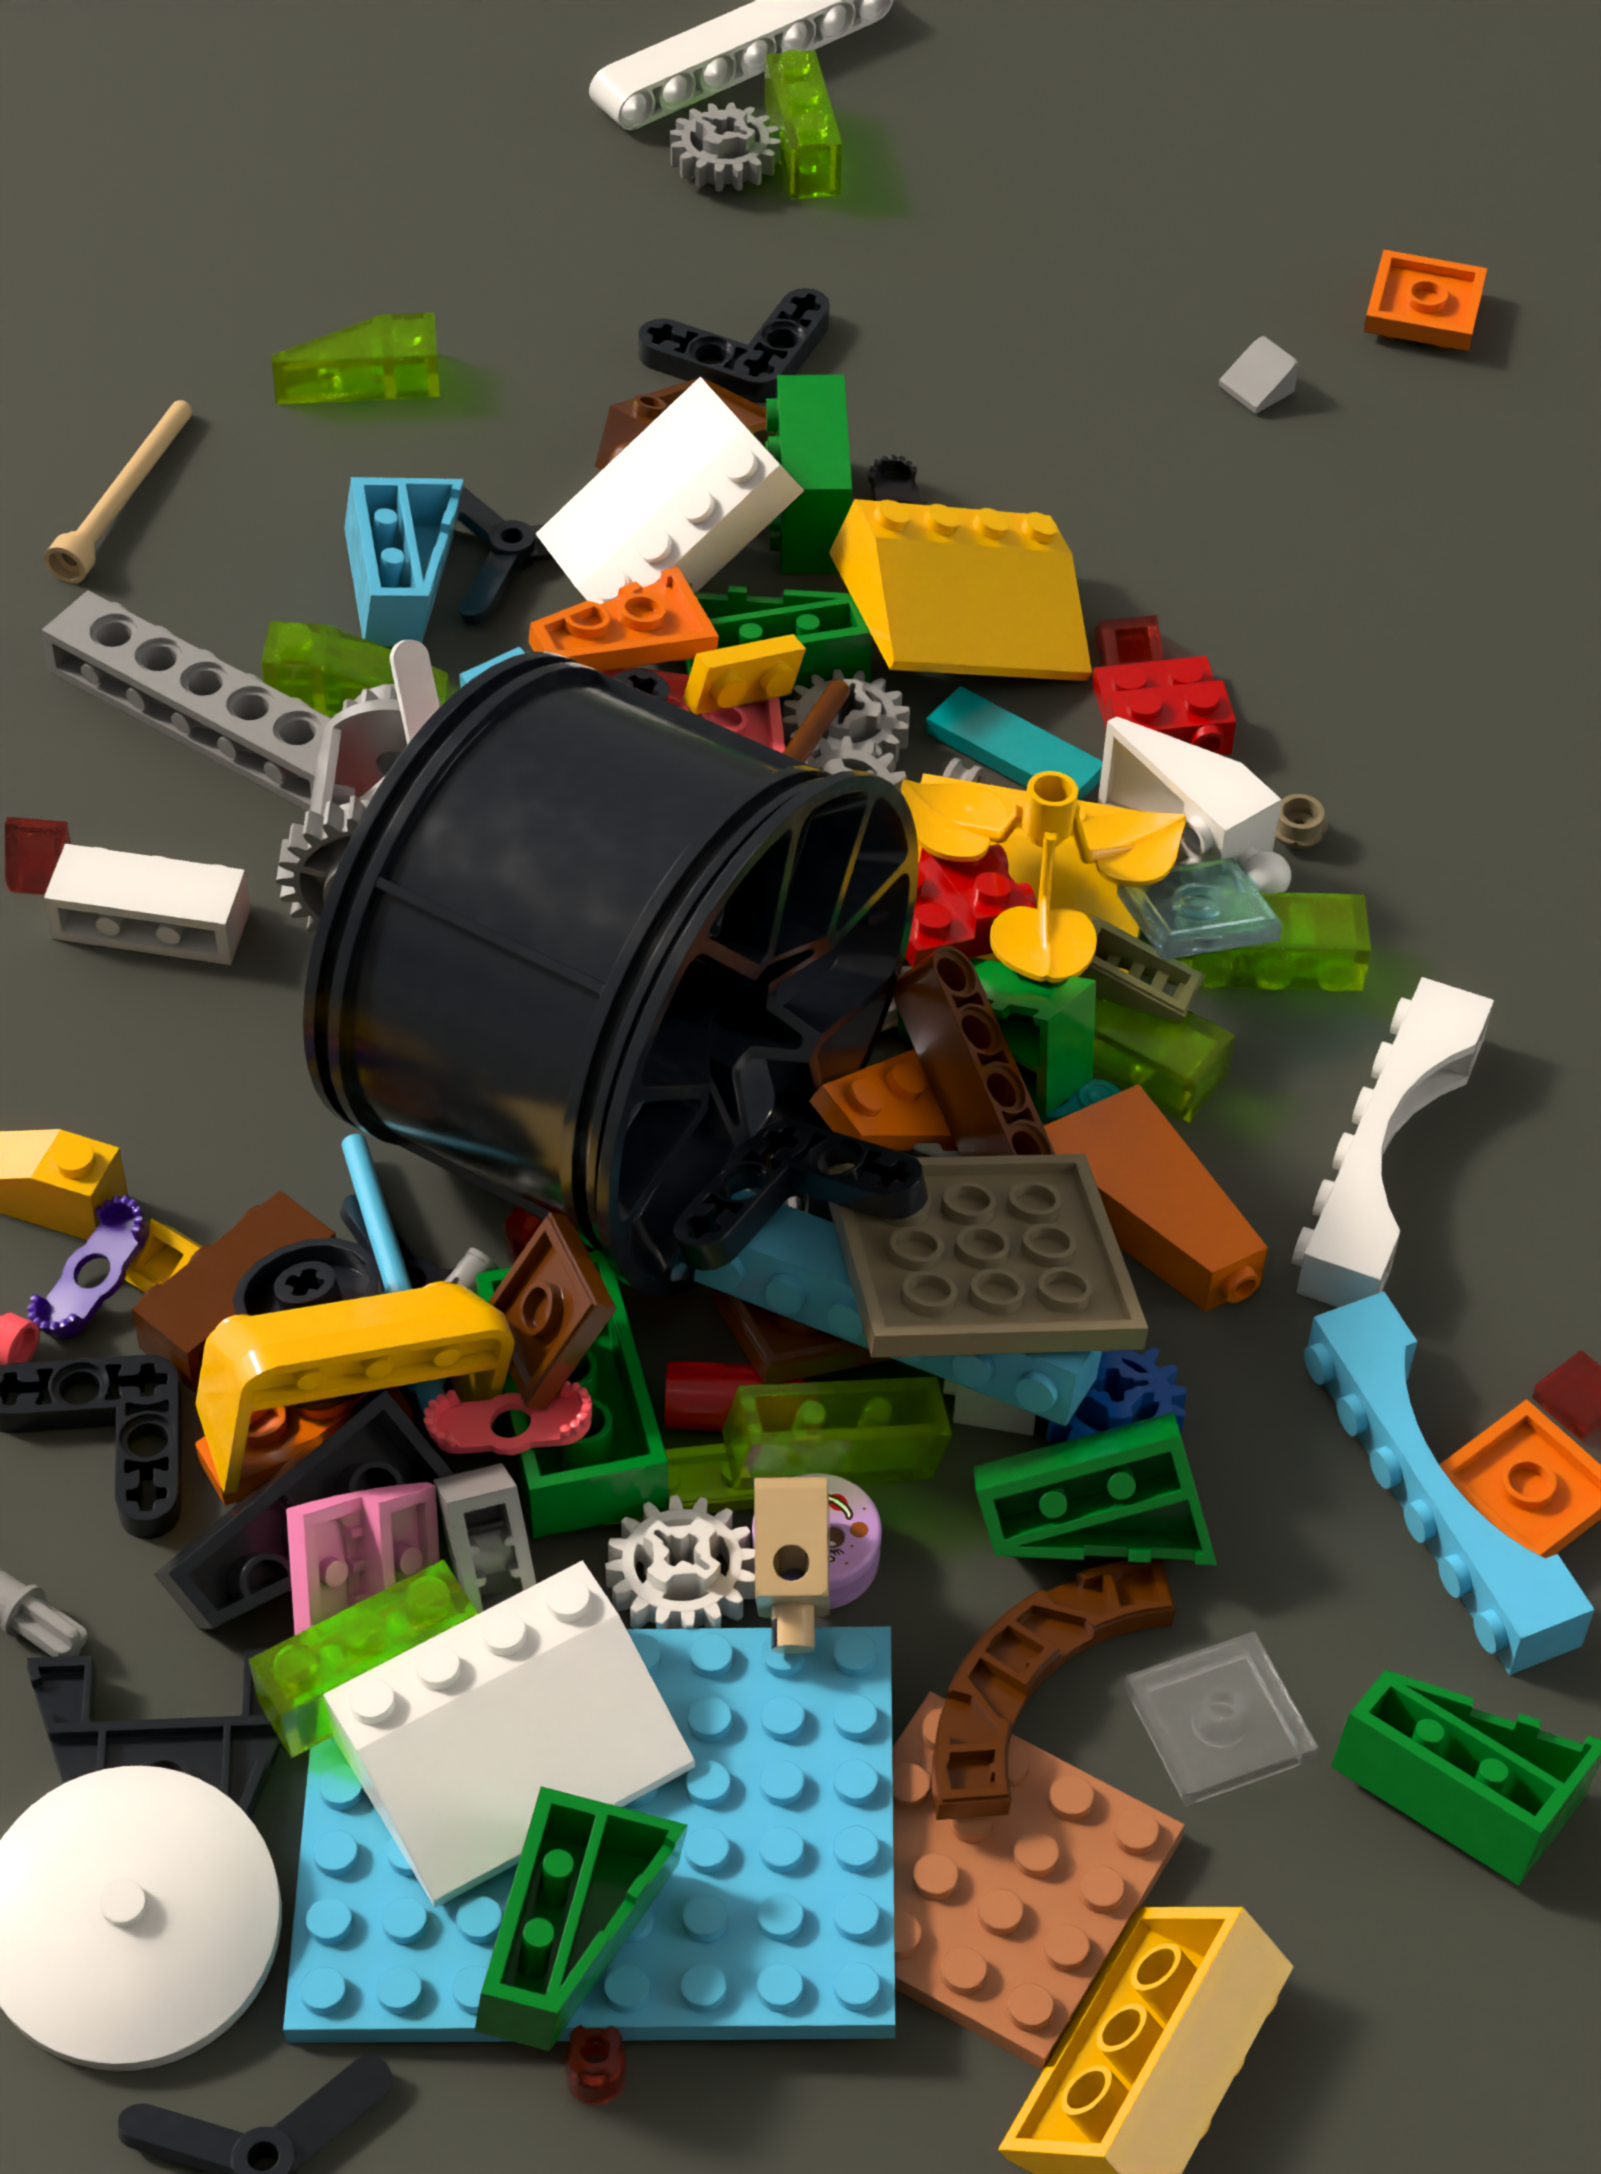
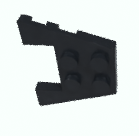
[27,1647,312,1820]

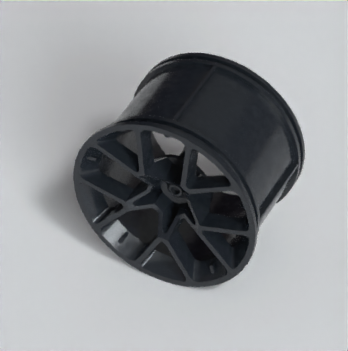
[303,651,918,1297]

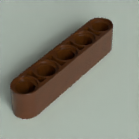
[893,946,1056,1156]

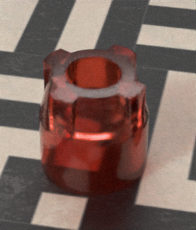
[565,2025,627,2105]

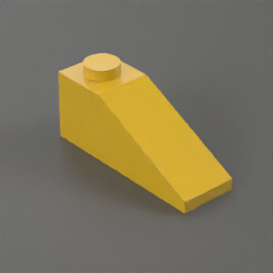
[0,1129,129,1241]

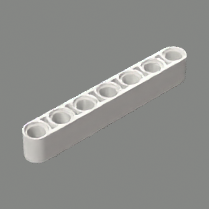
[589,0,893,130]

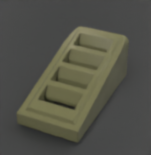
[1078,915,1205,1024]

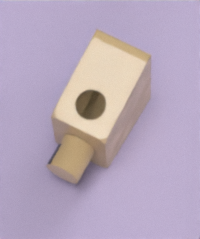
[754,1477,830,1654]

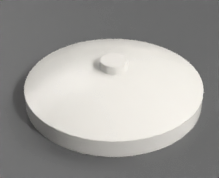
[0,1766,282,2071]

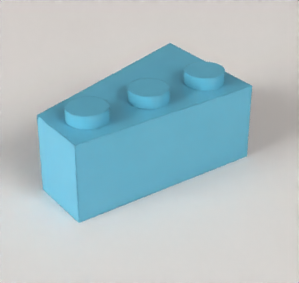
[344,477,464,647]

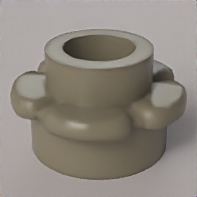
[1275,794,1328,849]

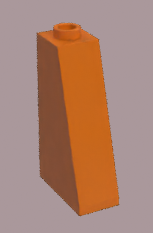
[1043,1084,1268,1312]

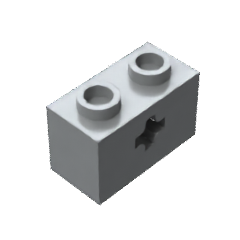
[433,1463,536,1621]

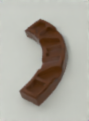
[932,1558,1176,1820]

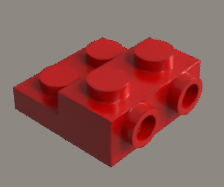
[1092,656,1237,755]
[905,844,1037,967]

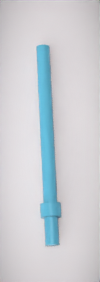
[341,1134,446,1418]

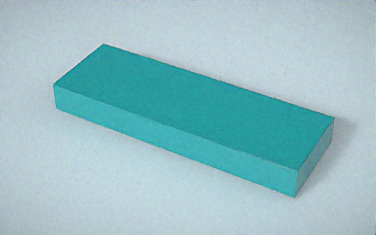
[925,686,1103,801]

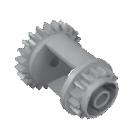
[276,684,443,933]

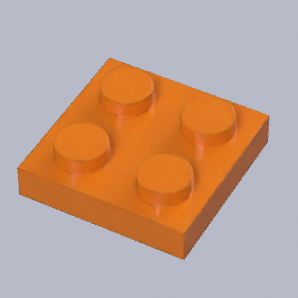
[1363,249,1488,351]
[1439,1399,1601,1558]

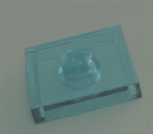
[1117,858,1282,960]

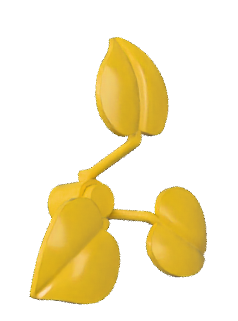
[901,771,1186,983]

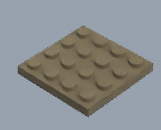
[824,1154,1149,1358]

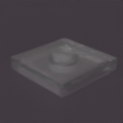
[1125,1631,1318,1807]

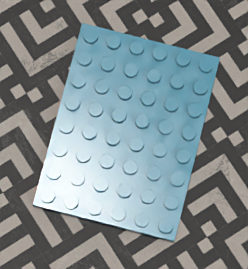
[283,1626,896,2043]

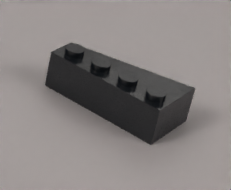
[153,1389,455,1629]

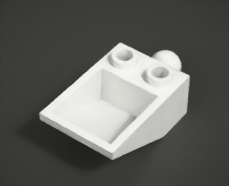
[1098,716,1291,913]

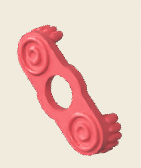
[424,1381,592,1455]

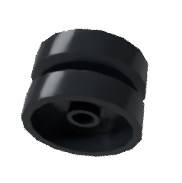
[232,1238,386,1409]

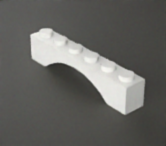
[1291,977,1494,1308]

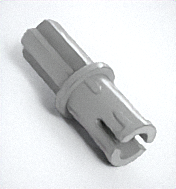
[0,1567,88,1657]

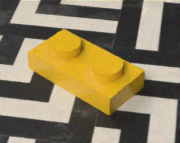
[682,634,806,715]

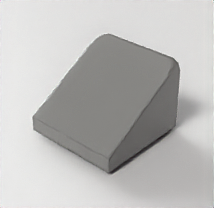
[1218,336,1299,414]

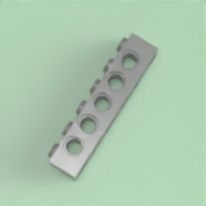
[41,590,331,811]

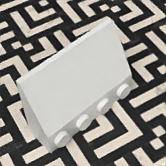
[536,377,804,604]
[323,1560,695,1908]

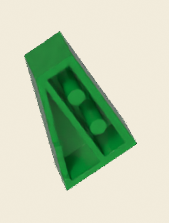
[684,583,872,699]
[973,1412,1217,1566]
[475,1786,688,2051]

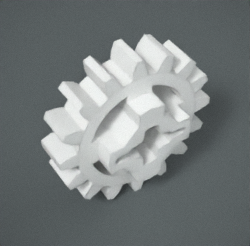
[605,1495,755,1629]

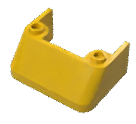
[195,1281,515,1494]

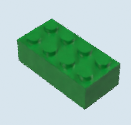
[476,1251,669,1539]

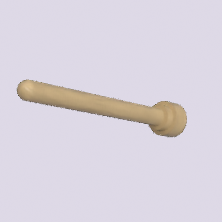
[44,400,192,584]

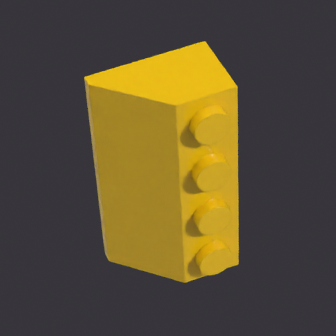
[998,1907,1294,2174]

